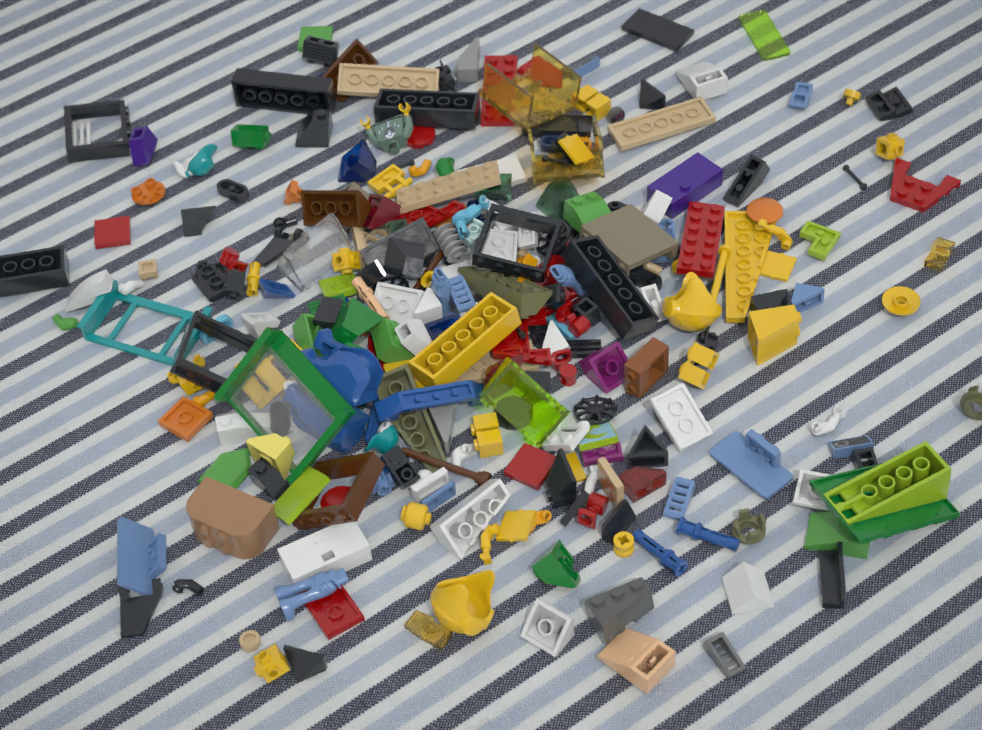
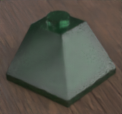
[536,176,579,220]

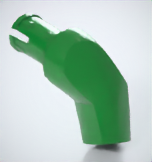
[436,157,455,177]

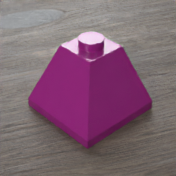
[579,341,628,394]

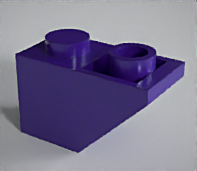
[129,126,158,167]

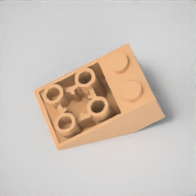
[597,628,676,694]

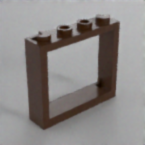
[292,451,385,530]

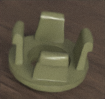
[960,385,982,420]
[732,508,766,545]

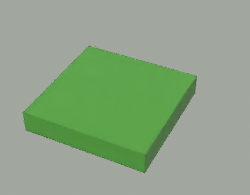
[298,26,333,52]

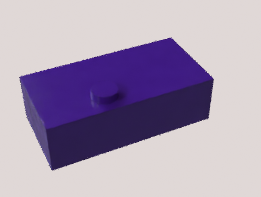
[647,152,723,219]

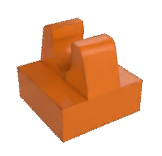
[283,180,303,205]

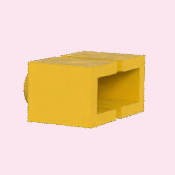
[573,84,611,122]
[678,342,720,390]
[470,412,504,458]

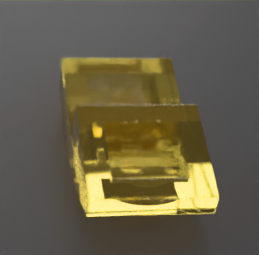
[924,237,956,272]
[404,610,454,650]

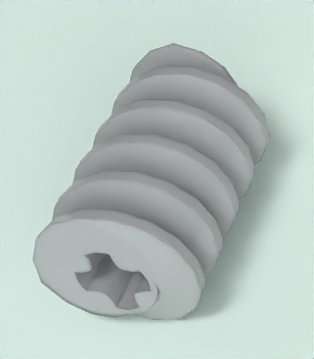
[434,223,469,263]

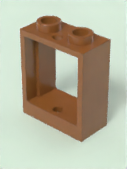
[624,337,669,399]

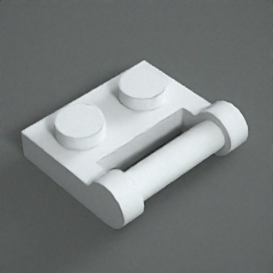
[541,421,590,451]

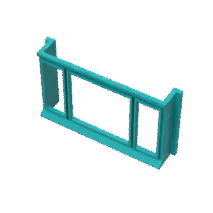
[77,280,213,366]

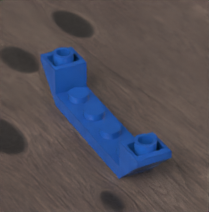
[374,380,488,423]

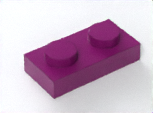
[580,441,623,467]

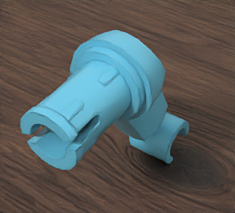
[452,195,490,239]

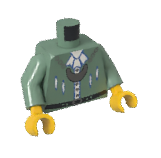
[359,102,414,155]

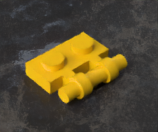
[367,164,413,199]

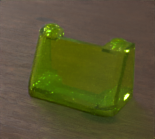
[479,357,570,448]

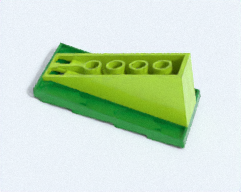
[809,441,960,544]

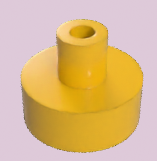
[843,89,861,106]

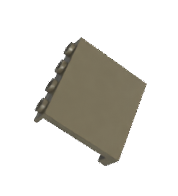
[579,204,679,276]

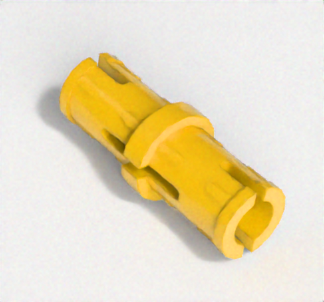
[246,262,261,297]

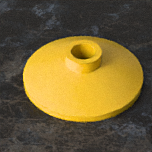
[882,286,921,316]

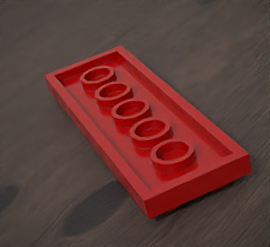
[481,55,518,127]
[676,201,725,278]

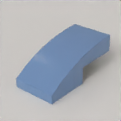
[789,81,813,109]

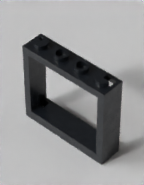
[64,100,131,163]
[472,203,562,283]
[170,310,257,402]

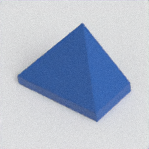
[259,278,296,298]

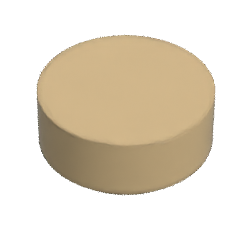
[239,630,261,652]

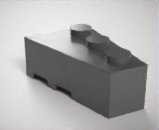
[584,577,654,644]

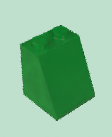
[330,297,384,345]

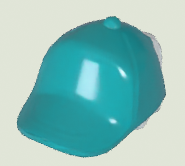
[171,144,218,179]
[363,421,399,454]

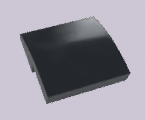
[865,86,913,121]

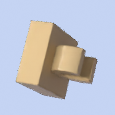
[138,259,158,281]

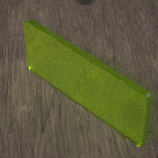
[738,10,791,61]

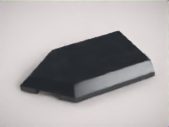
[192,260,228,302]

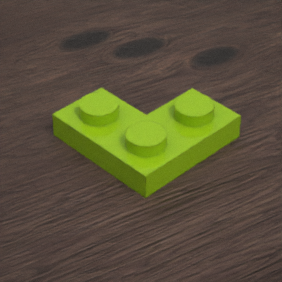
[799,221,841,261]

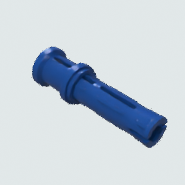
[676,517,740,552]
[632,529,688,577]

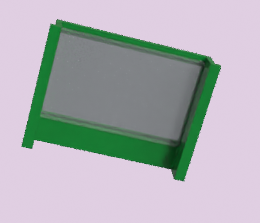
[213,327,356,485]

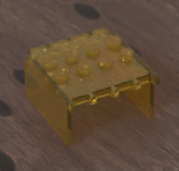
[477,43,582,130]
[526,115,605,185]

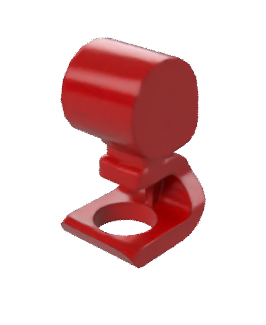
[218,247,249,274]
[555,300,591,337]
[551,348,577,387]
[577,492,609,530]

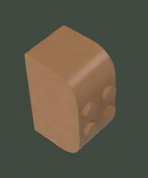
[186,476,280,559]

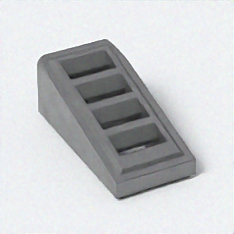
[702,632,747,679]

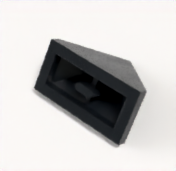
[639,79,666,110]
[283,645,328,683]

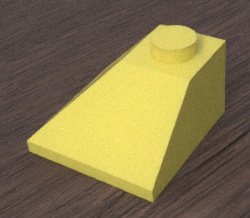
[245,433,295,480]

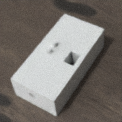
[277,522,372,584]

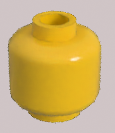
[400,502,432,531]

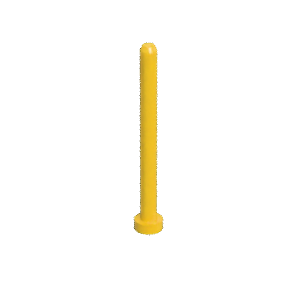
[710,244,731,302]

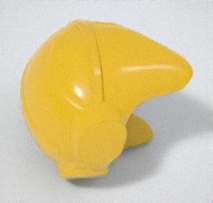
[662,272,722,332]
[430,570,495,636]

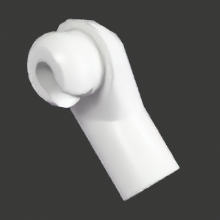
[118,279,144,295]
[451,444,471,467]

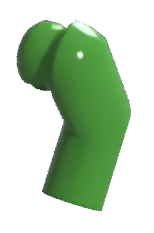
[52,314,79,331]

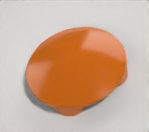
[131,178,166,205]
[747,198,783,225]

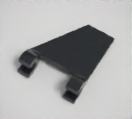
[252,226,308,266]
[118,578,163,638]

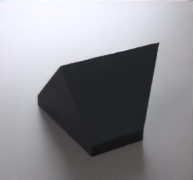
[181,206,215,237]
[628,425,668,470]

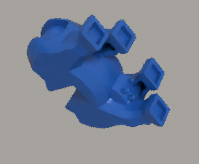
[283,328,384,453]

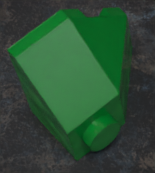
[532,540,581,589]

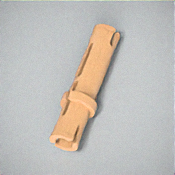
[352,276,390,319]

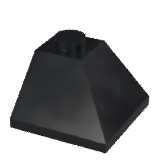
[295,109,333,148]
[383,237,425,280]
[544,448,577,509]

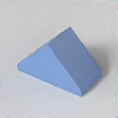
[791,283,825,313]

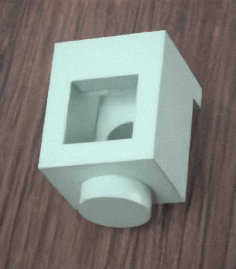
[462,218,484,249]

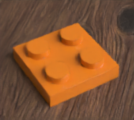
[158,396,213,442]

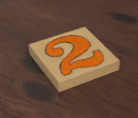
[598,457,624,509]

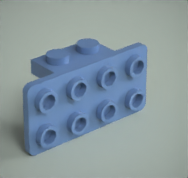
[710,429,793,500]
[117,517,167,596]

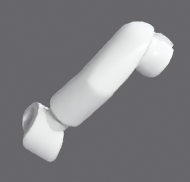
[811,404,846,436]
[578,465,598,503]

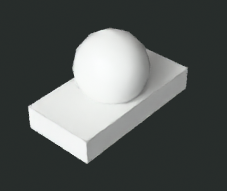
[410,467,449,503]

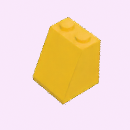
[747,305,802,365]

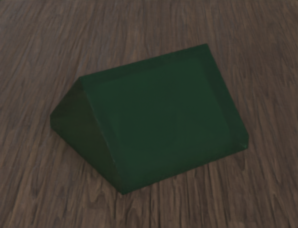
[475,173,512,201]

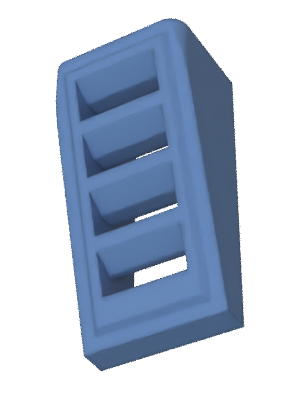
[448,275,476,313]
[663,476,695,520]

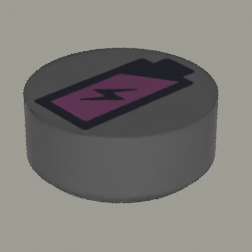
[607,106,625,124]

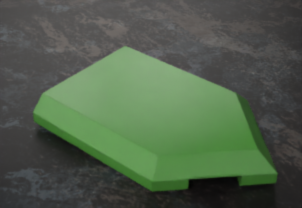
[197,448,252,489]

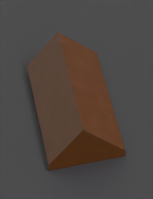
[321,38,379,103]
[300,190,372,227]

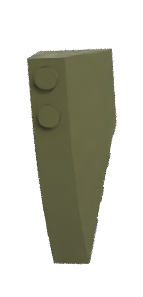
[458,265,553,319]
[377,364,448,473]

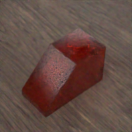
[619,466,667,504]

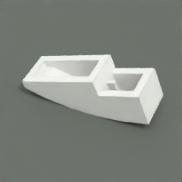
[65,270,114,312]

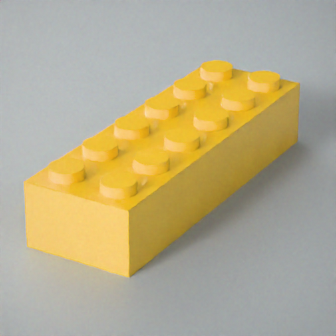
[408,292,522,387]

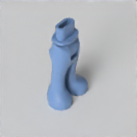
[550,264,589,296]
[431,267,457,327]
[274,568,349,622]

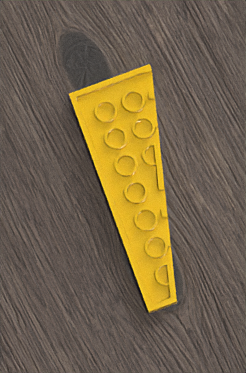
[724,211,777,323]

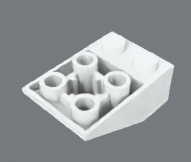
[675,61,728,100]

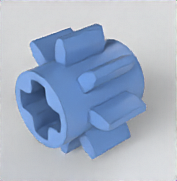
[372,471,395,496]

